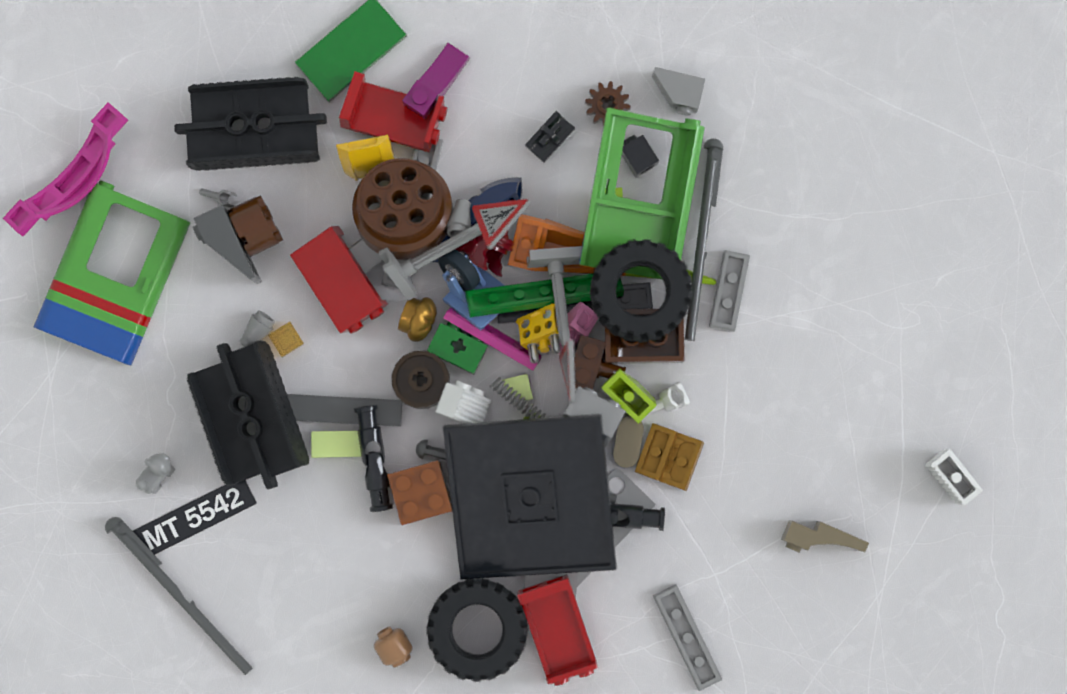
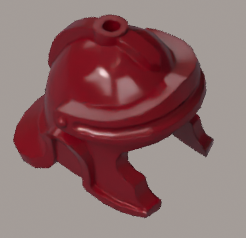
[455,230,514,277]

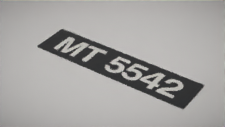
[133,480,257,555]

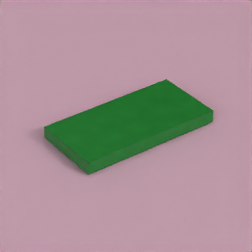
[295,0,407,102]

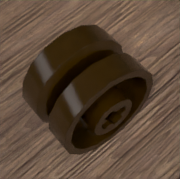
[392,351,450,409]

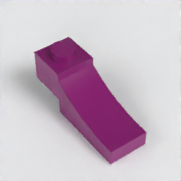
[402,43,470,119]

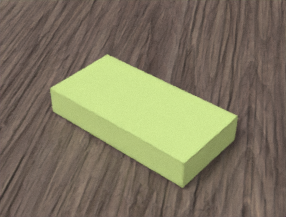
[311,431,361,458]

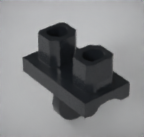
[525,111,575,163]

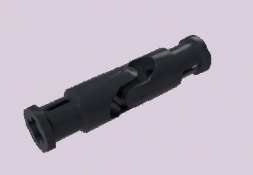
[354,405,393,512]
[611,504,665,531]

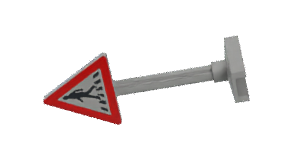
[378,199,530,301]
[526,246,582,402]

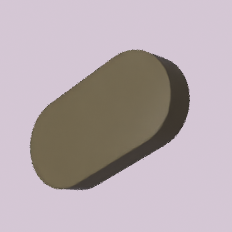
[613,416,644,468]

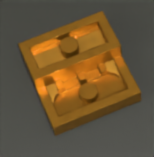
[635,423,704,491]

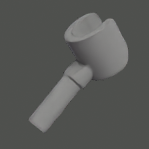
[199,188,237,208]

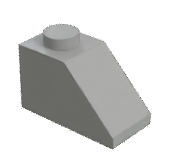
[652,67,705,115]

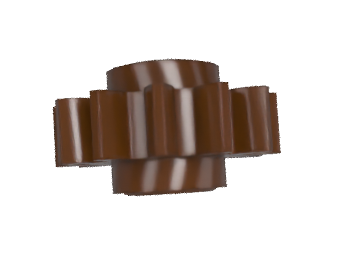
[585,81,631,126]

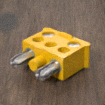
[516,303,561,363]

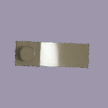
[781,520,869,553]

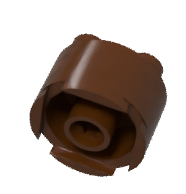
[228,195,283,257]

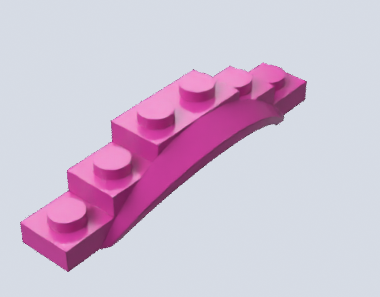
[3,102,128,237]

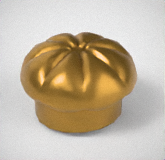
[398,297,437,342]

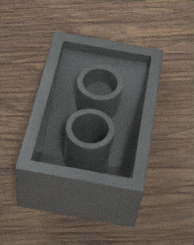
[193,205,262,284]

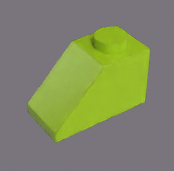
[601,369,657,424]

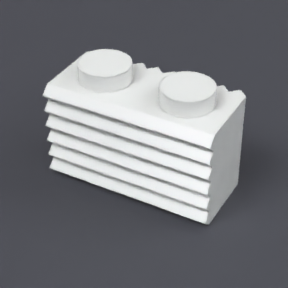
[435,380,491,424]
[925,449,983,505]

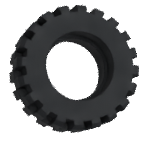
[590,239,693,343]
[426,578,527,682]

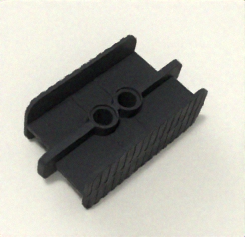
[174,77,327,171]
[187,341,309,490]

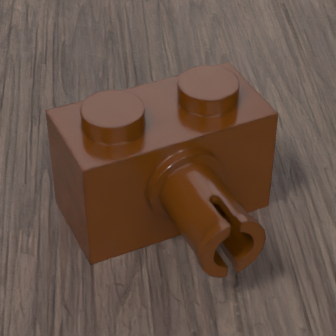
[574,335,626,390]

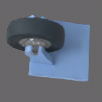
[438,249,505,331]

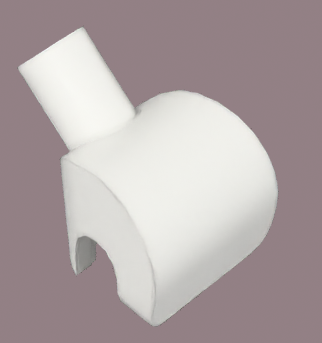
[652,382,690,413]

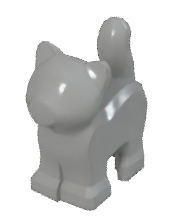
[136,453,175,494]

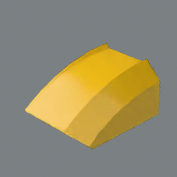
[336,135,394,181]

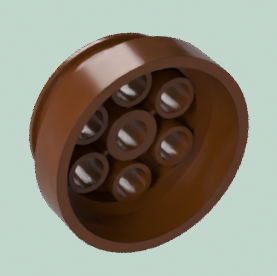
[352,158,453,260]

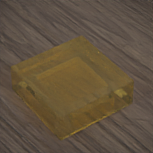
[268,322,304,358]

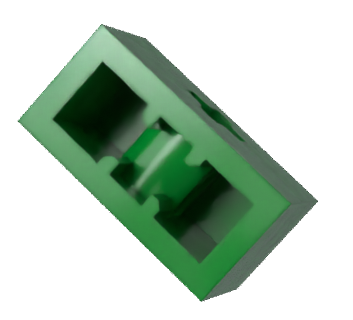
[427,321,488,375]

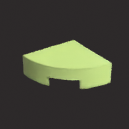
[502,374,533,400]

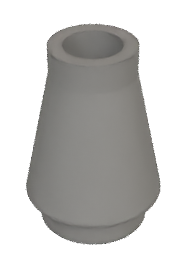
[447,199,471,238]
[239,310,275,347]

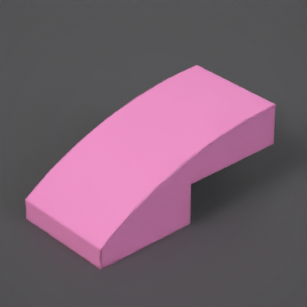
[549,302,598,354]

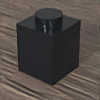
[622,135,659,178]

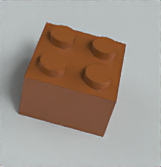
[387,460,452,526]

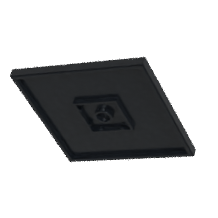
[443,414,617,580]

